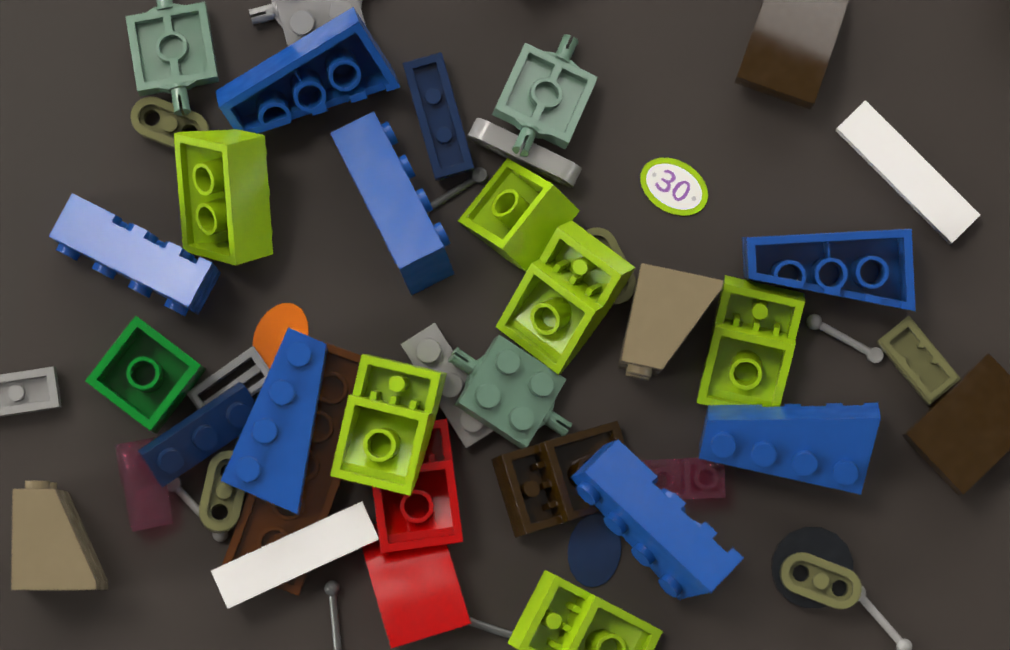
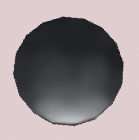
[771,527,853,608]

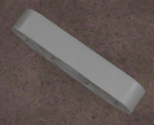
[467,118,582,188]

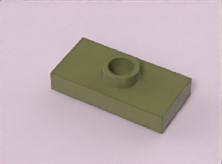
[876,316,961,406]

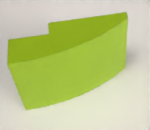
[496,220,636,375]
[696,275,805,407]
[330,354,447,496]
[507,570,663,650]

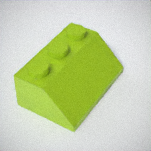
[174,129,273,266]

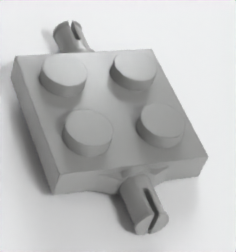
[249,0,366,46]

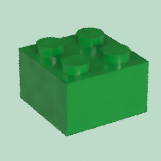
[85,315,206,434]

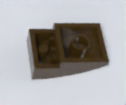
[734,0,849,110]
[902,353,1010,496]
[491,420,625,538]

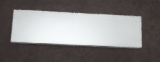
[835,100,980,245]
[211,501,379,609]

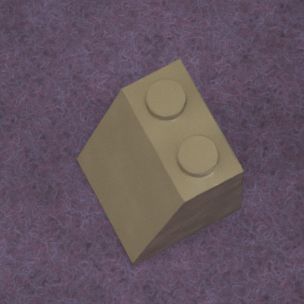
[618,263,723,381]
[11,481,108,590]

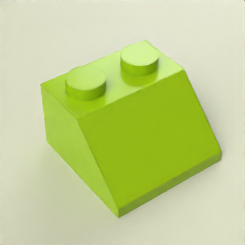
[458,158,580,272]

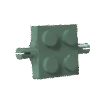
[125,0,220,116]
[492,34,598,157]
[448,335,572,449]

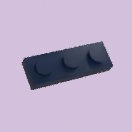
[403,52,474,181]
[138,382,255,488]

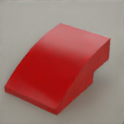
[372,419,463,553]
[362,523,471,649]

